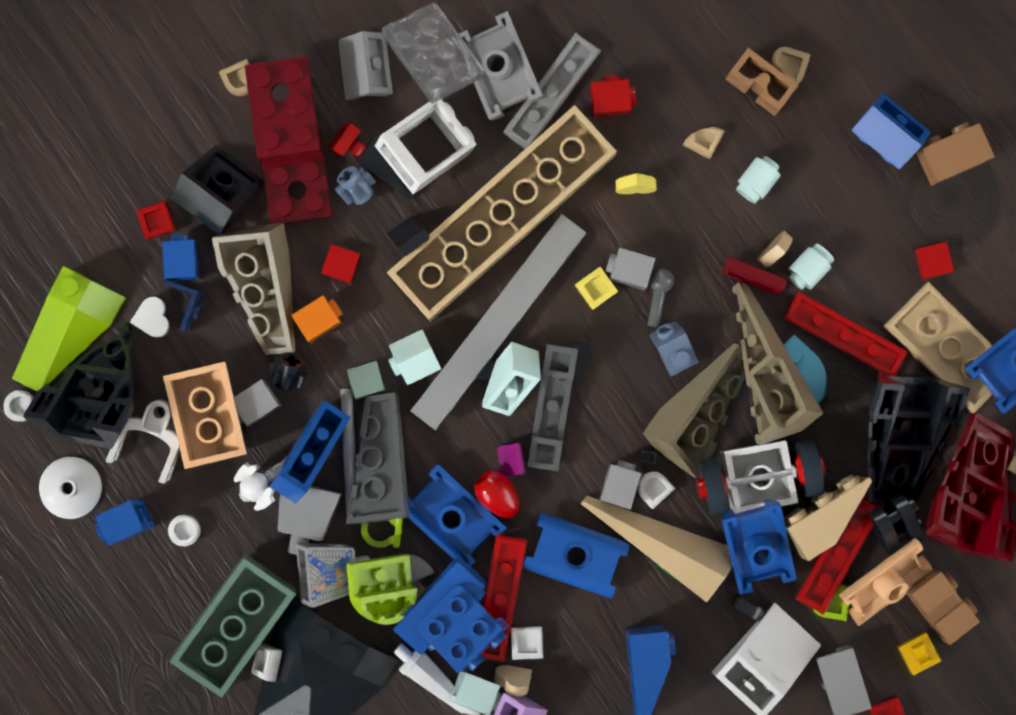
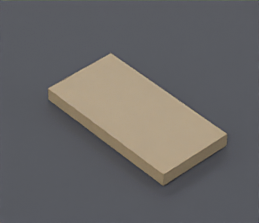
[883,282,993,413]

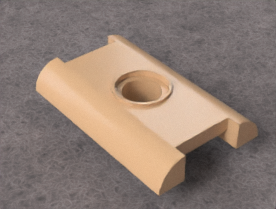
[838,538,933,626]

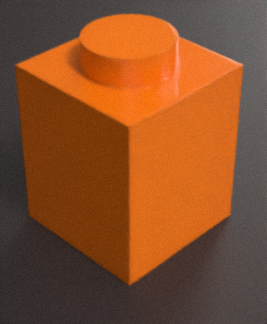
[291,295,343,343]

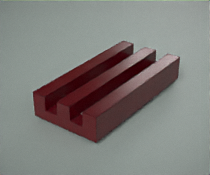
[721,257,787,295]

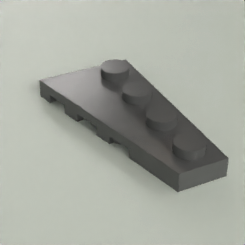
[346,392,409,525]

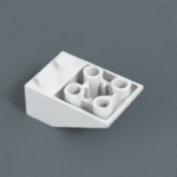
[711,602,821,715]

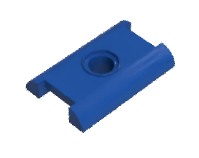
[965,327,1016,414]
[408,464,507,566]
[722,499,797,595]
[522,512,630,599]

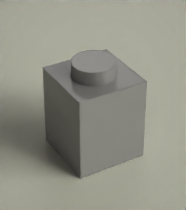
[606,248,655,291]
[234,379,282,427]
[599,460,641,510]

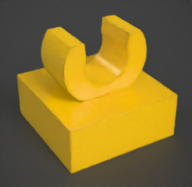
[897,632,941,675]

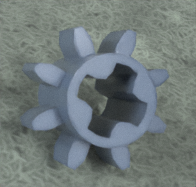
[335,166,376,205]

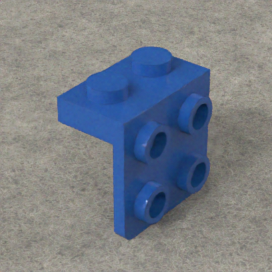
[417,585,510,674]

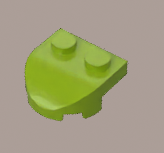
[346,554,417,625]

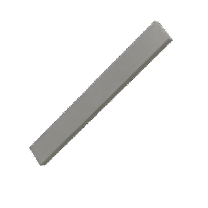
[411,214,587,431]

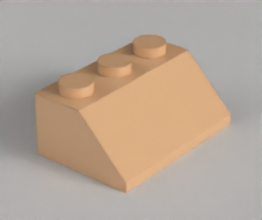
[163,362,247,469]

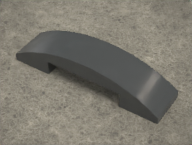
[527,344,578,471]

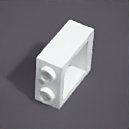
[375,96,477,195]

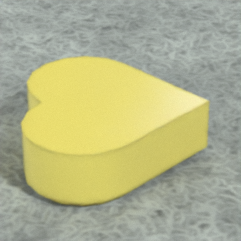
[615,173,657,194]

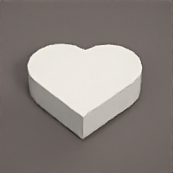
[130,297,170,337]

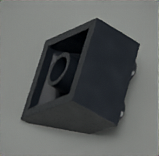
[171,145,265,235]

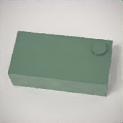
[170,553,296,698]

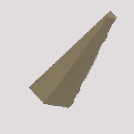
[732,282,823,445]

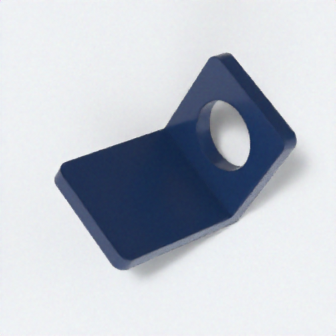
[163,279,203,332]

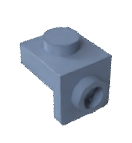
[649,321,699,377]

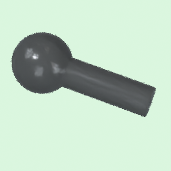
[647,268,674,327]

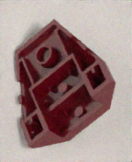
[926,412,1016,562]

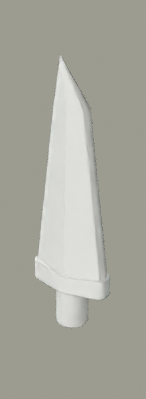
[393,643,481,715]

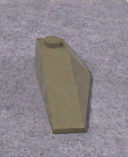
[212,223,295,355]
[643,343,745,478]

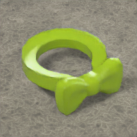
[361,519,403,548]

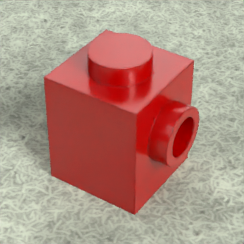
[590,75,636,118]

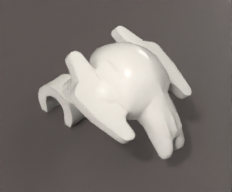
[234,458,286,511]

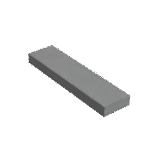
[503,33,601,149]

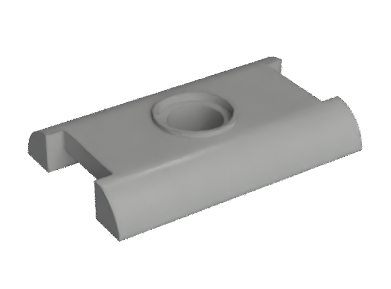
[455,11,543,120]

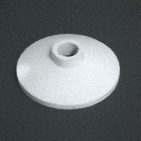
[39,457,102,519]

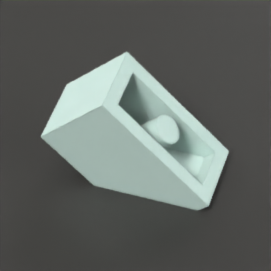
[482,342,541,416]

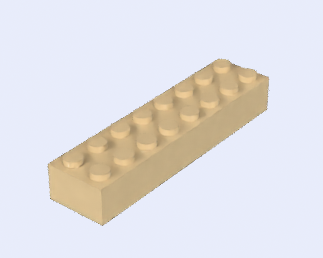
[387,105,617,322]

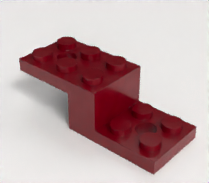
[244,56,333,224]

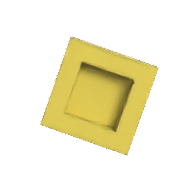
[575,267,618,310]

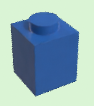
[162,235,201,281]

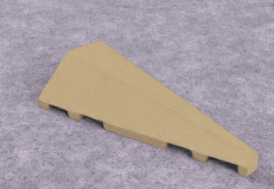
[580,495,732,602]

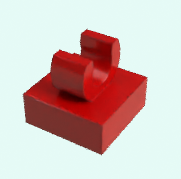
[327,122,367,158]

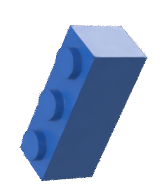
[269,400,351,504]
[393,555,486,655]

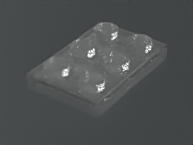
[382,2,485,104]

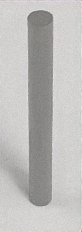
[340,389,356,514]

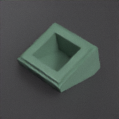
[347,361,386,400]

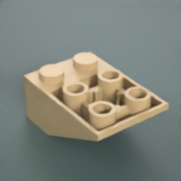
[784,475,872,561]

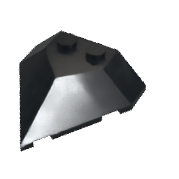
[23,322,134,449]

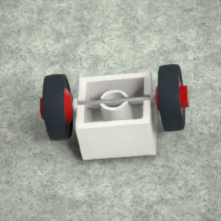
[697,440,825,515]

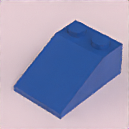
[626,625,676,715]

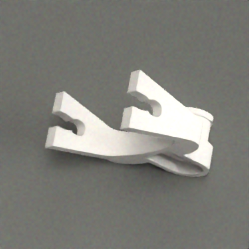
[106,399,180,484]

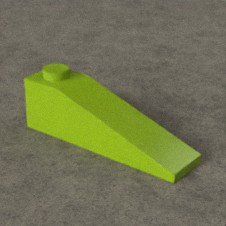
[12,266,126,392]

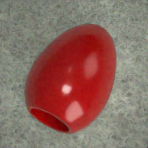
[474,470,520,518]

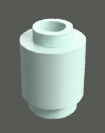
[736,156,781,204]
[788,243,834,290]

